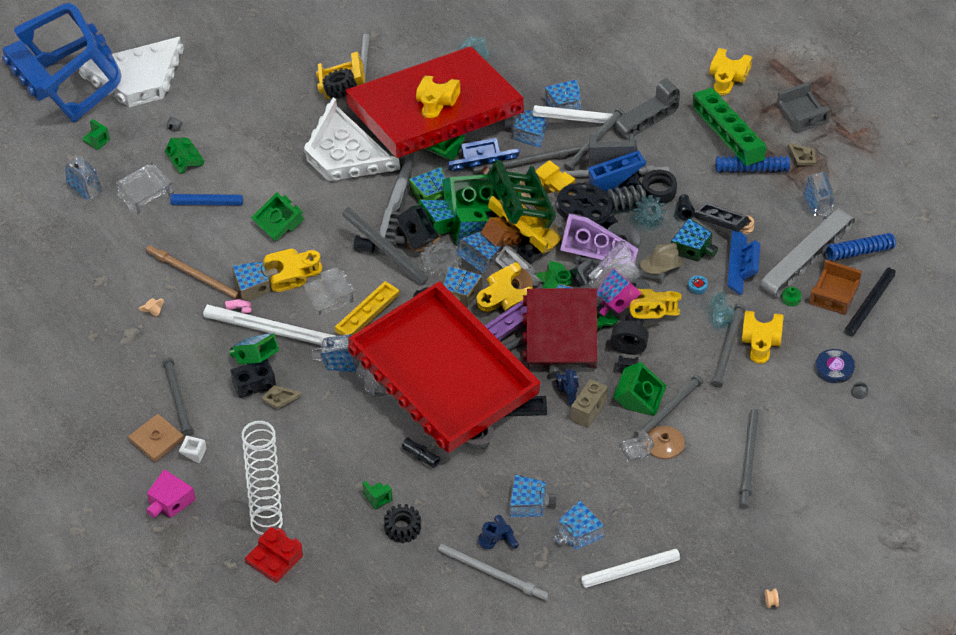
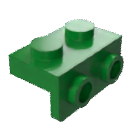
[165,137,205,174]

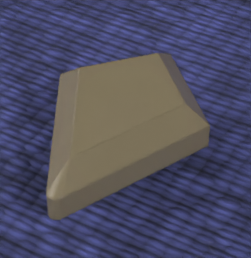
[788,143,816,165]
[262,385,301,410]

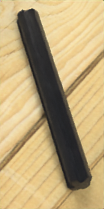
[845,267,896,336]

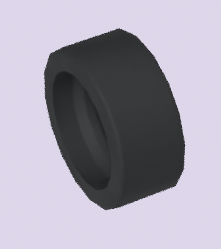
[642,169,677,204]
[611,321,649,355]

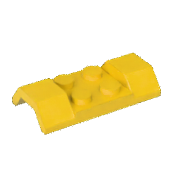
[488,196,562,254]

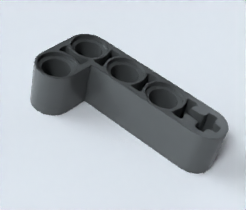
[614,79,680,139]

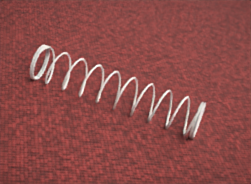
[242,421,283,535]

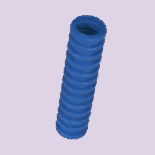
[716,156,790,172]
[826,233,896,261]

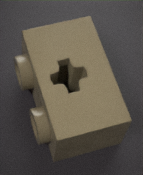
[571,379,608,428]

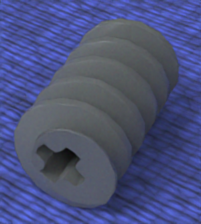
[607,184,647,211]

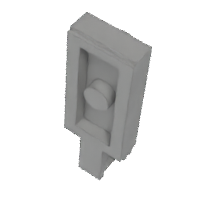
[495,245,541,287]

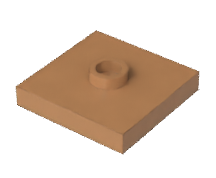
[128,414,185,462]

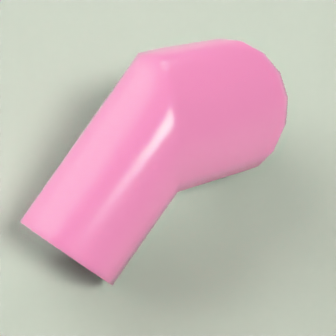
[225,299,252,314]

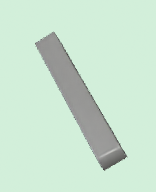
[761,208,855,297]

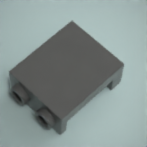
[777,82,830,133]
[589,134,637,167]

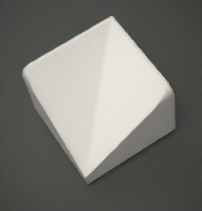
[179,436,206,463]

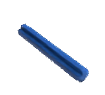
[170,194,243,206]

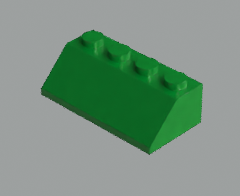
[442,172,521,215]

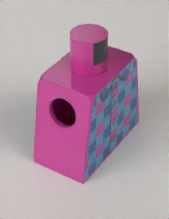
[597,268,641,316]

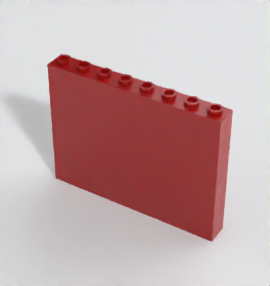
[346,46,524,158]
[348,281,541,453]

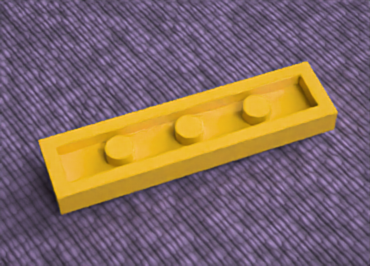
[335,281,400,340]

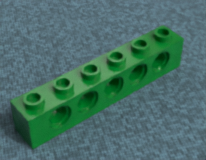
[692,87,767,166]

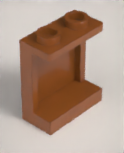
[809,260,862,315]

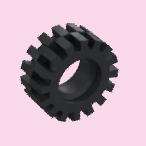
[322,68,357,99]
[384,504,421,543]

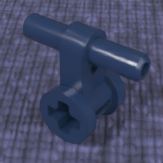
[556,369,579,407]
[478,515,519,549]

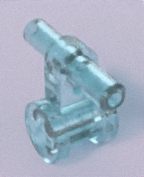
[458,36,489,59]
[710,292,735,328]

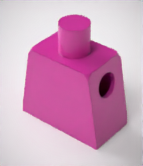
[146,470,196,518]

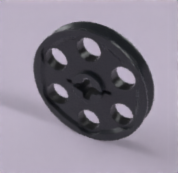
[556,183,612,225]

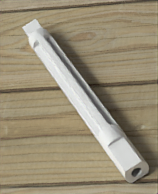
[203,305,341,348]

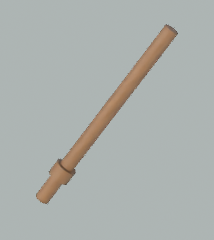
[146,245,240,299]

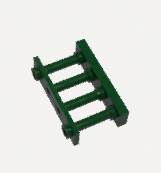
[488,160,556,229]

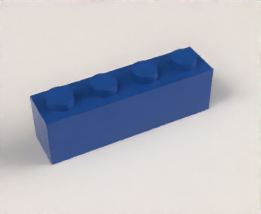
[2,40,57,101]

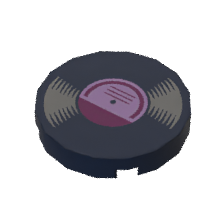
[816,349,855,383]

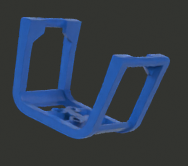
[14,3,122,122]

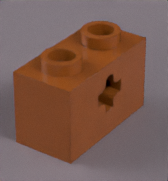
[481,217,523,246]

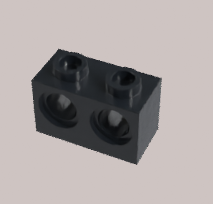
[230,359,276,399]

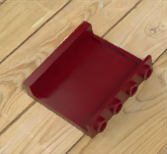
[523,288,597,368]

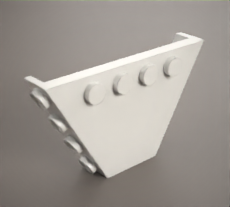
[79,37,183,107]
[304,97,400,181]

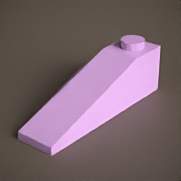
[560,214,638,267]

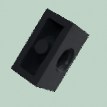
[396,205,439,250]

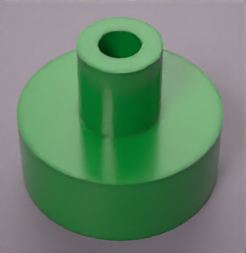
[782,287,802,307]

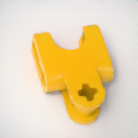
[709,48,752,95]
[416,76,460,118]
[263,249,322,292]
[477,262,532,312]
[627,289,682,319]
[742,311,784,364]

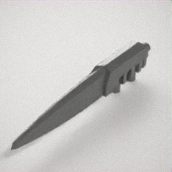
[379,152,415,255]

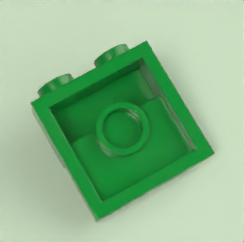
[251,192,304,242]

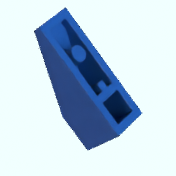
[588,150,646,192]

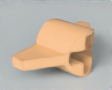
[139,298,164,317]

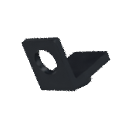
[569,258,600,287]

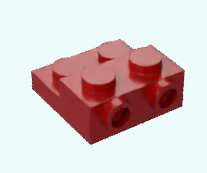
[245,527,303,583]

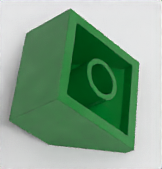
[613,362,667,416]

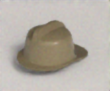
[640,243,682,274]

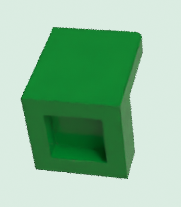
[82,119,110,150]
[362,481,393,510]

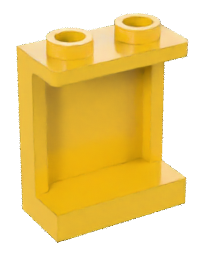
[316,51,366,100]

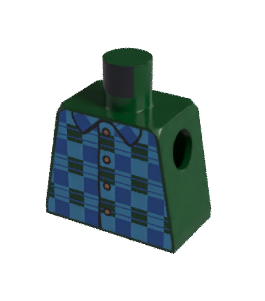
[671,218,718,261]

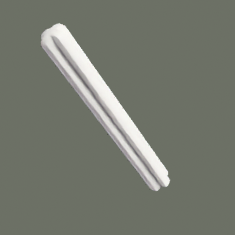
[533,105,614,125]
[581,549,680,588]

